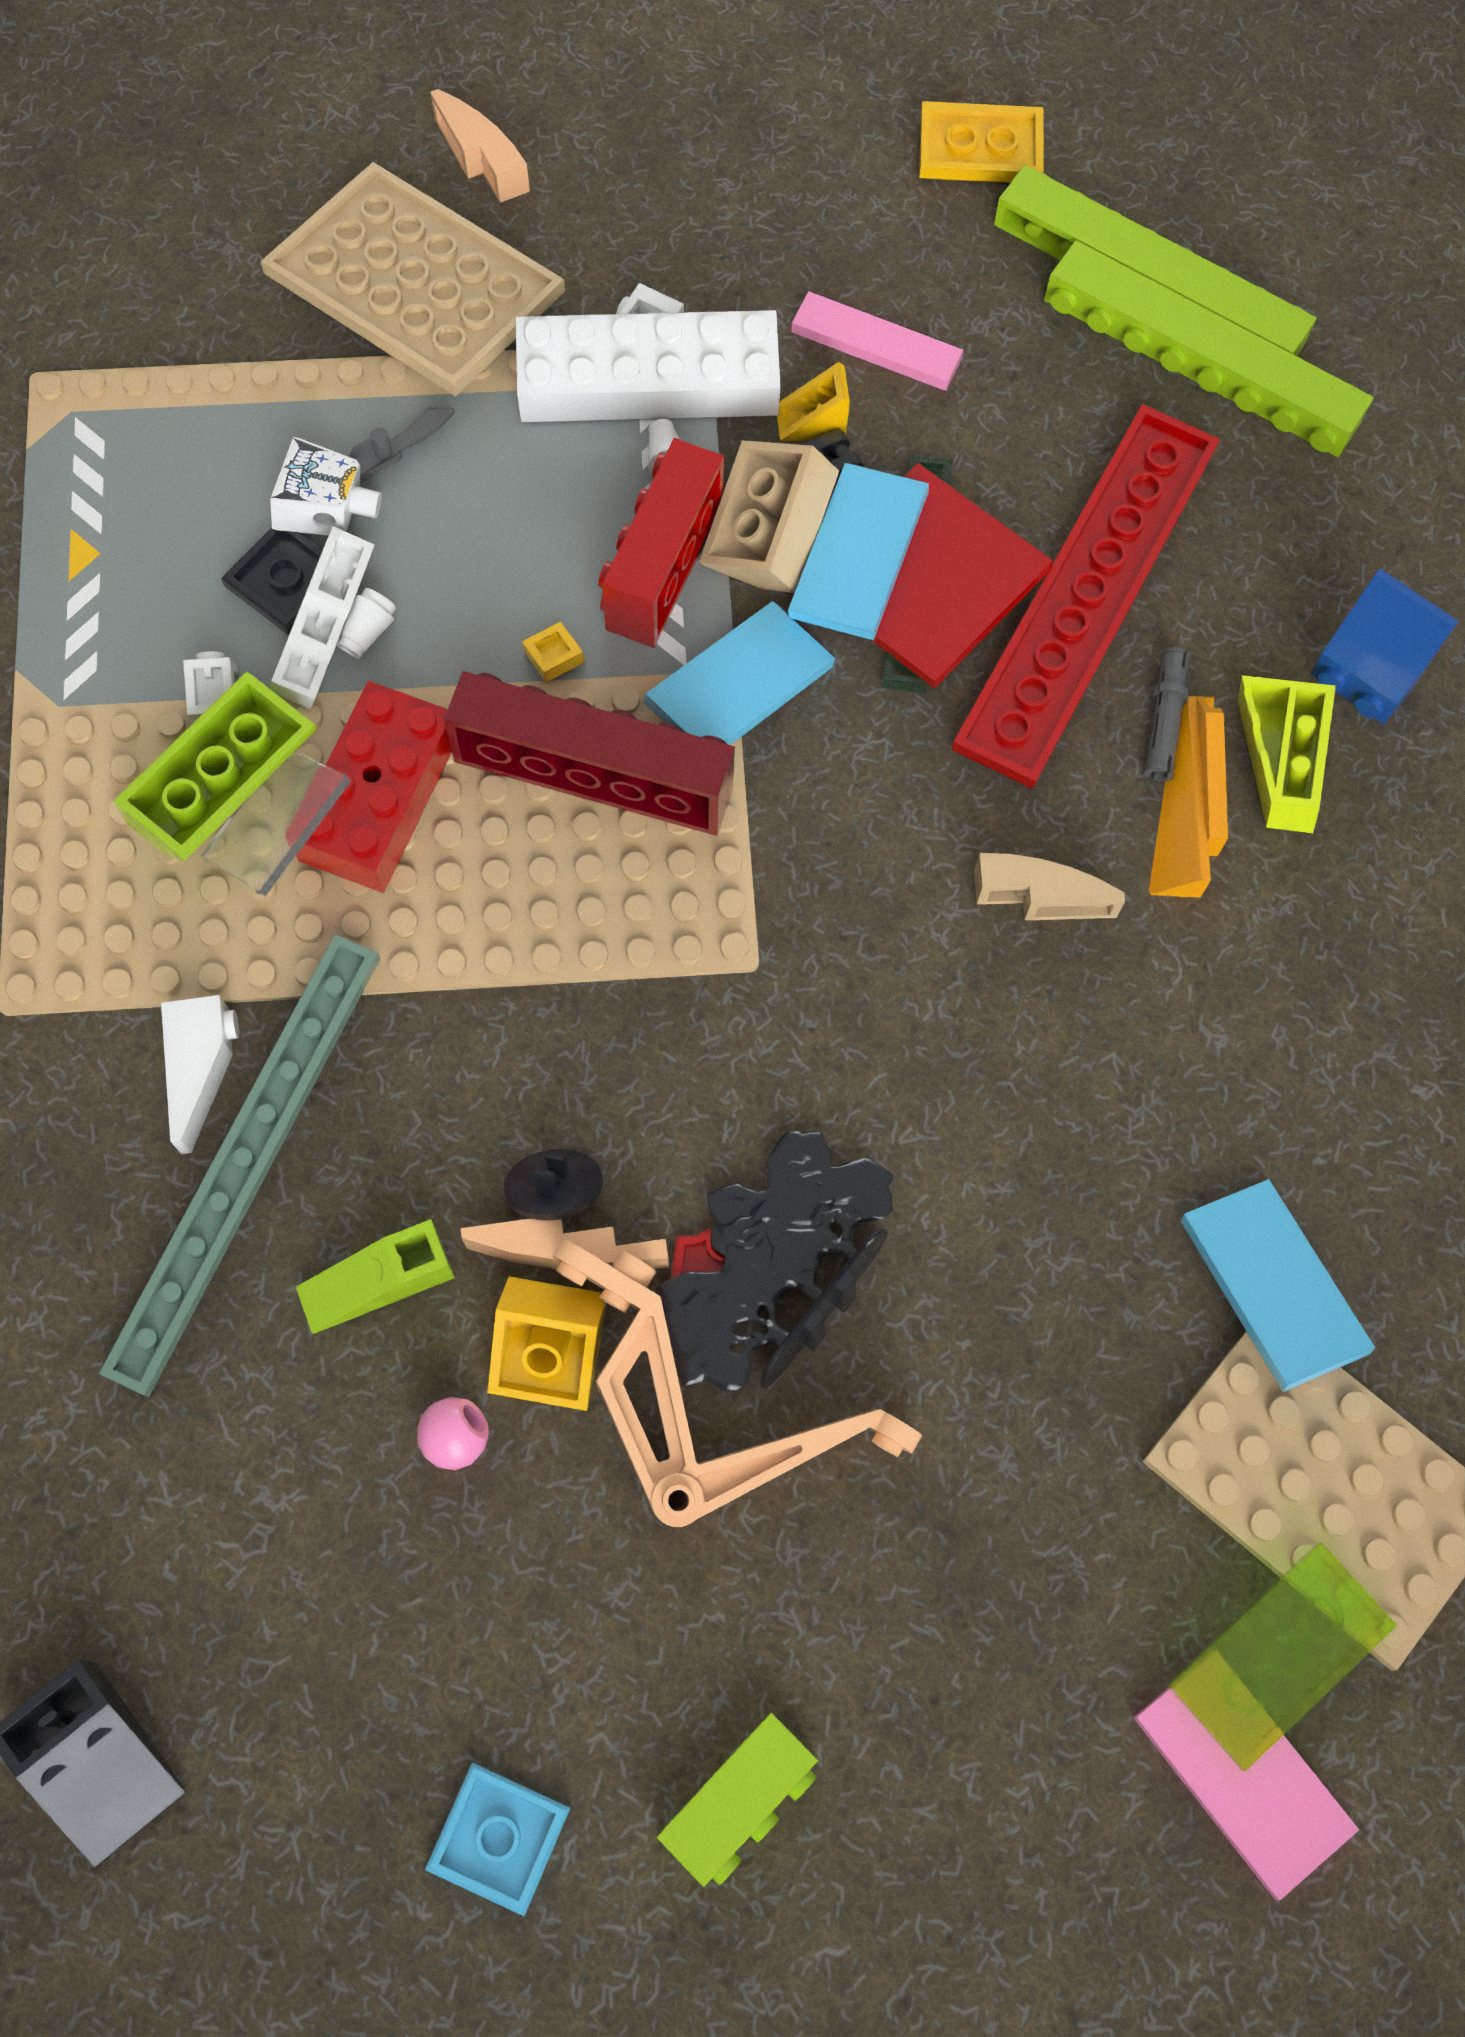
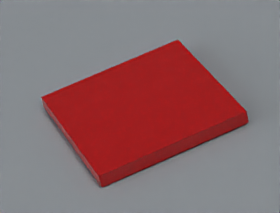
[871,463,1053,689]

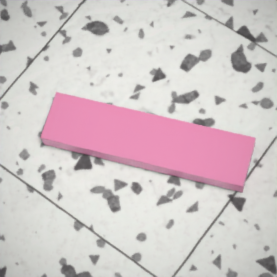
[791,291,963,391]

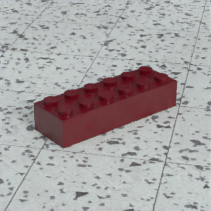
[444,671,735,836]

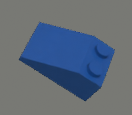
[1310,569,1459,724]

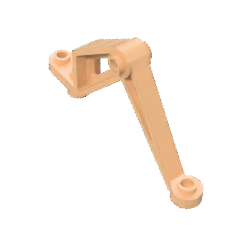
[553,1238,922,1527]

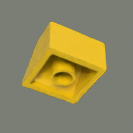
[488,1276,606,1411]

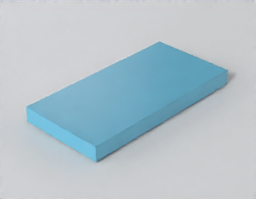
[788,463,929,640]
[644,601,836,745]
[1181,1179,1375,1392]

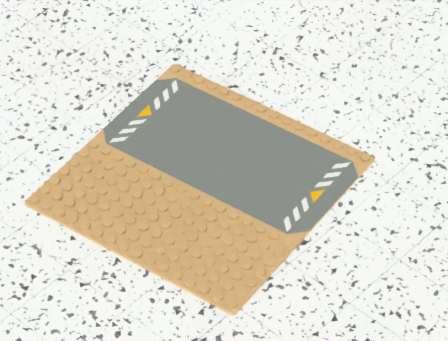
[0,350,759,1016]

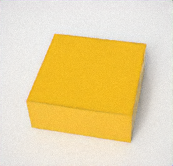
[522,621,585,683]

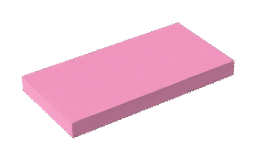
[1133,1650,1359,1901]

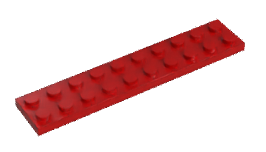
[951,404,1220,789]

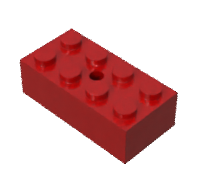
[598,438,724,648]
[288,680,452,893]

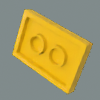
[919,101,1044,183]

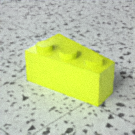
[1238,675,1336,833]

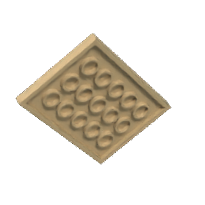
[261,162,565,397]
[1142,1331,1465,1671]

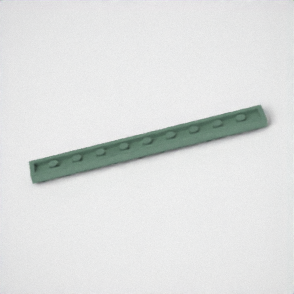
[99,934,381,1397]

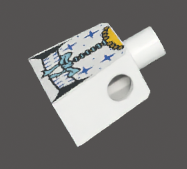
[270,437,382,535]

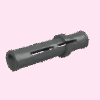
[1144,647,1191,782]

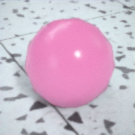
[417,1397,489,1470]

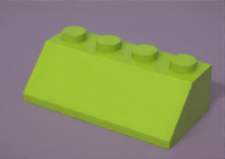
[113,671,317,861]

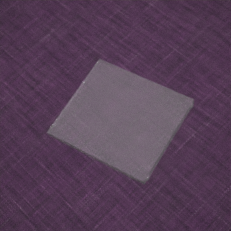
[201,751,351,896]

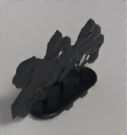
[657,1130,893,1391]

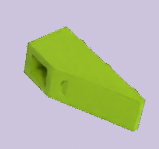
[296,1219,455,1334]

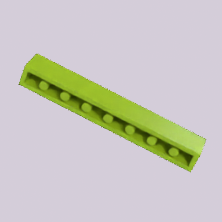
[994,164,1317,356]
[1044,240,1374,458]

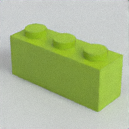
[657,1713,818,1887]

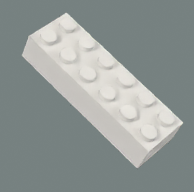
[516,310,780,422]

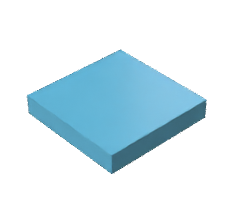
[425,1763,571,1916]

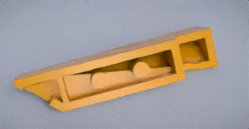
[1149,696,1228,898]

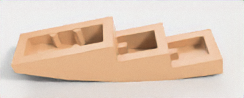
[461,1218,669,1270]

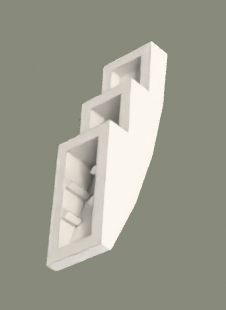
[268,526,374,709]

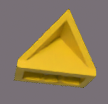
[777,362,850,442]

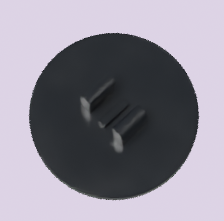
[504,1149,603,1220]

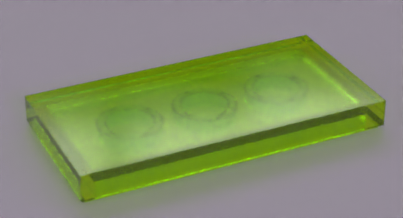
[1167,1542,1398,1772]

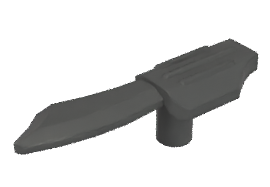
[349,407,455,481]

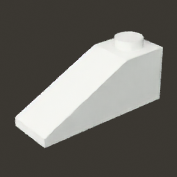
[161,995,239,1154]

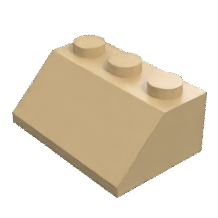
[699,440,839,593]

